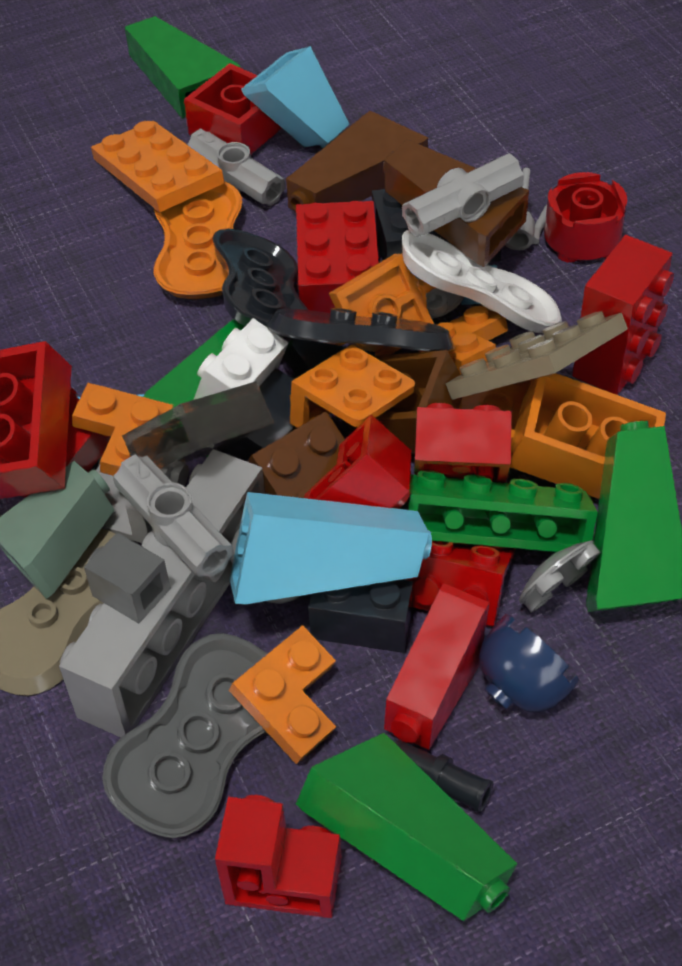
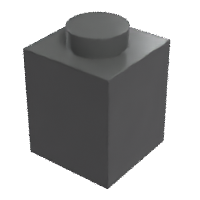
[84,533,171,624]

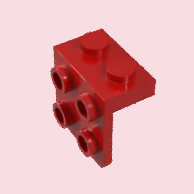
[405,541,516,626]

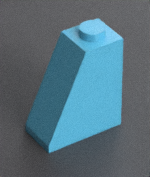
[241,46,350,148]

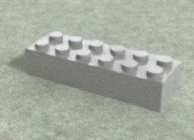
[59,449,265,738]

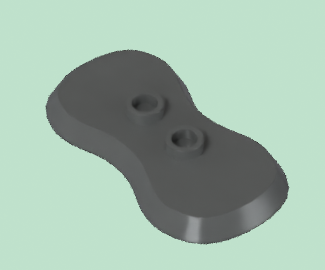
[102,633,267,838]

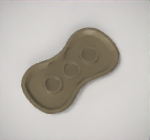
[0,528,116,696]

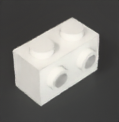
[194,318,288,424]

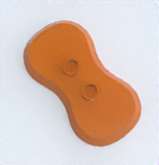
[153,182,242,299]

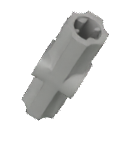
[187,129,285,207]
[402,153,524,237]
[113,454,233,578]

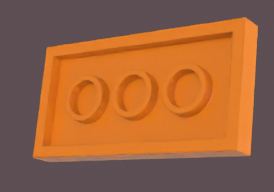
[91,120,225,213]

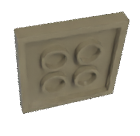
[445,311,628,400]

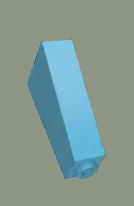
[230,492,432,604]

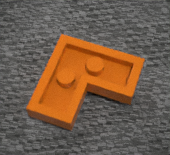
[419,306,509,374]
[72,382,173,476]
[229,625,336,764]

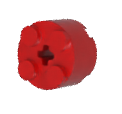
[544,172,627,263]

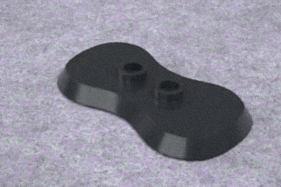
[213,229,308,339]
[267,308,455,351]

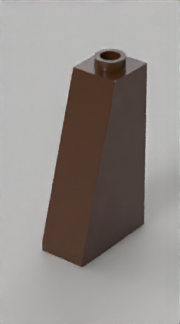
[286,111,428,212]
[383,139,529,267]

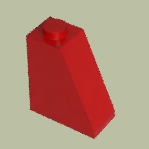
[384,583,490,750]

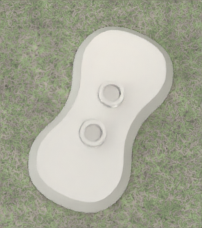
[402,230,562,333]

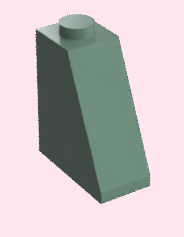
[0,461,115,599]

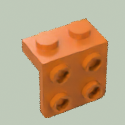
[290,344,415,428]

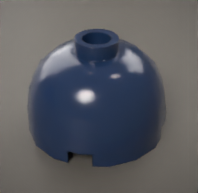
[479,614,580,712]

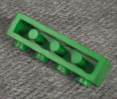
[400,470,598,552]

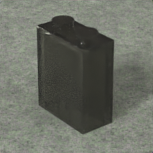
[122,381,274,471]

